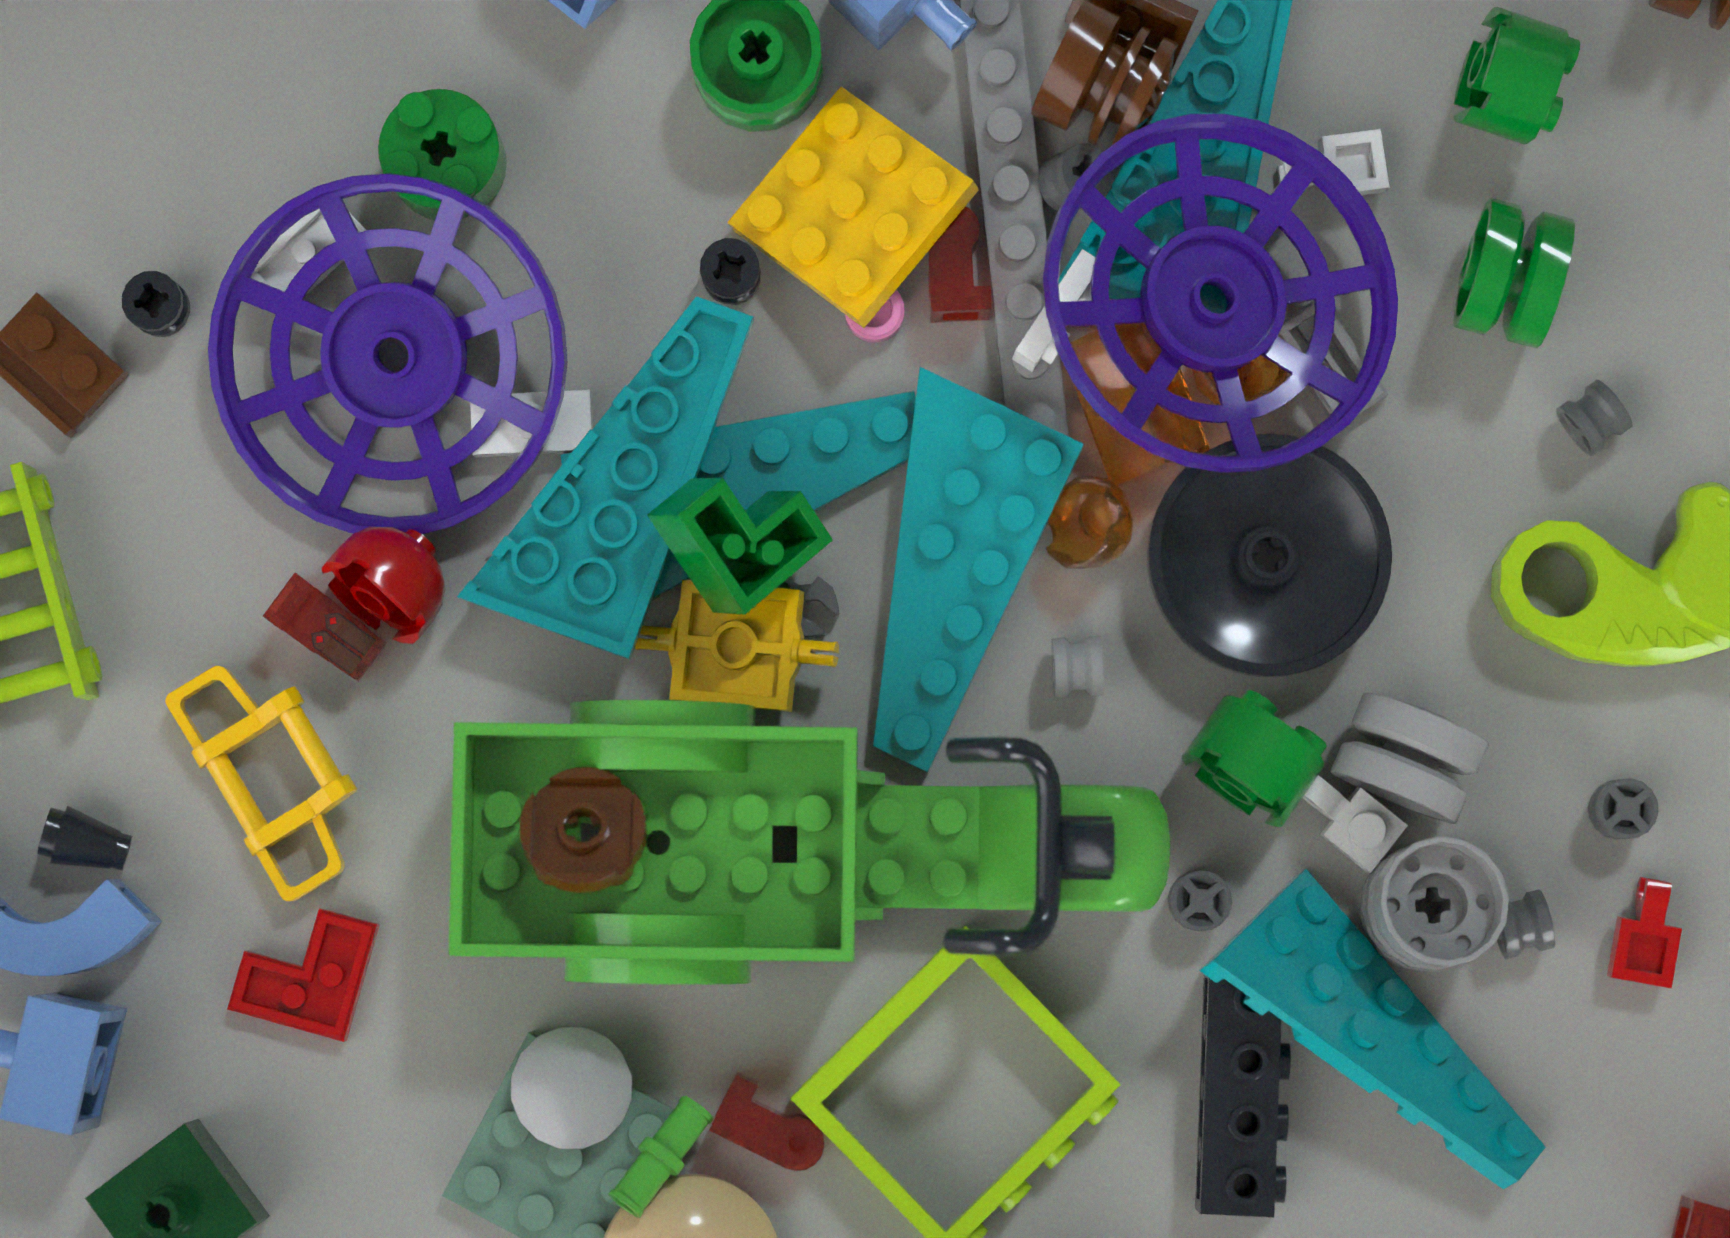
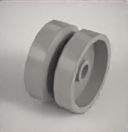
[1330,693,1489,824]

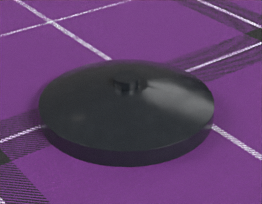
[1147,434,1392,677]

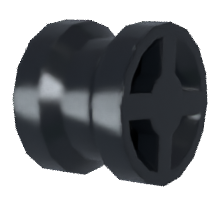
[700,238,761,305]
[122,271,190,337]

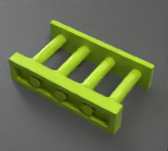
[0,462,102,704]

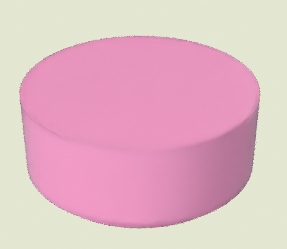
[845,290,904,343]

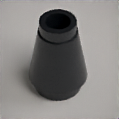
[37,806,133,871]

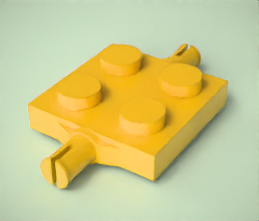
[635,580,839,712]

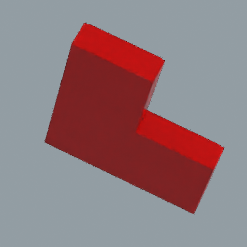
[227,908,380,1042]

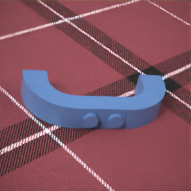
[0,879,162,976]

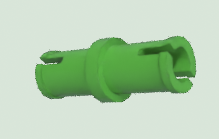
[608,1096,714,1218]

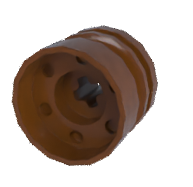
[1031,0,1178,146]

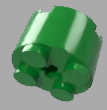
[1454,7,1580,145]
[378,89,507,220]
[1182,689,1327,827]

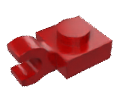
[1607,877,1682,989]

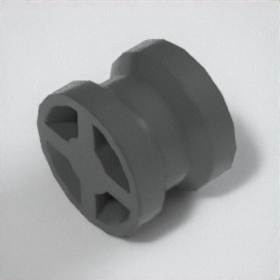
[1038,143,1114,211]
[1556,380,1632,456]
[1588,778,1659,840]
[1168,870,1232,931]
[1497,890,1555,959]

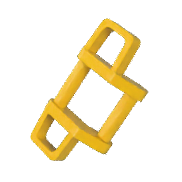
[165,666,358,901]

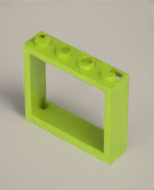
[790,925,1121,1238]

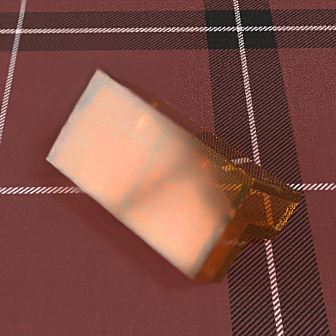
[1070,322,1210,487]

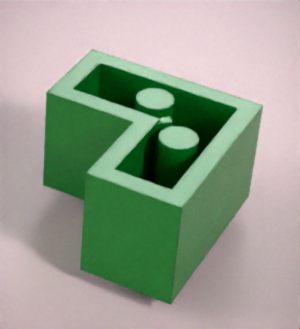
[647,478,833,615]

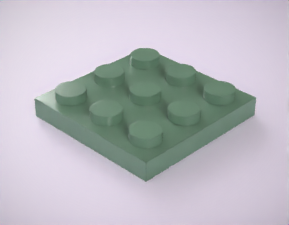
[442,1032,674,1238]

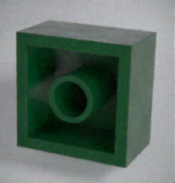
[85,1118,270,1238]

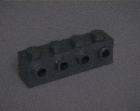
[1195,975,1291,1218]

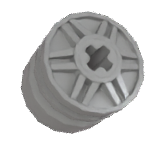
[1359,836,1509,973]

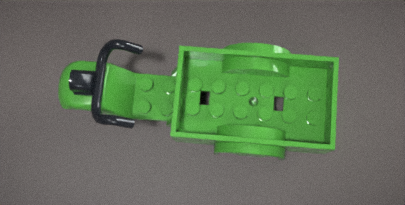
[448,700,1170,985]

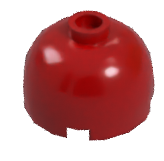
[321,527,445,644]

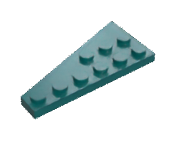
[1059,0,1293,314]
[457,296,754,660]
[873,367,1084,772]
[560,391,916,601]
[1199,869,1546,1190]

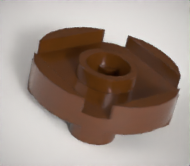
[519,767,647,893]

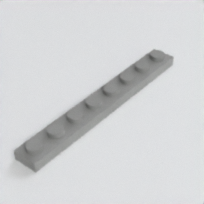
[959,0,1069,436]

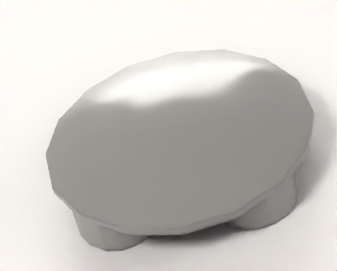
[511,1027,633,1149]

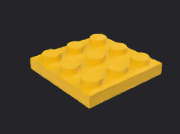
[727,86,979,328]

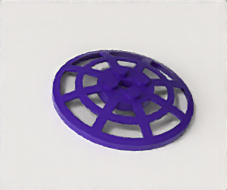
[1043,114,1398,472]
[208,173,568,534]

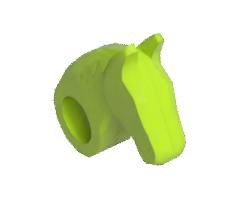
[1491,481,1730,667]

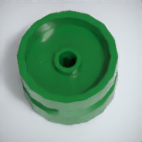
[689,0,823,132]
[1453,198,1575,348]

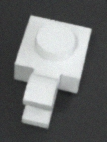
[1277,129,1390,200]
[1302,775,1408,873]

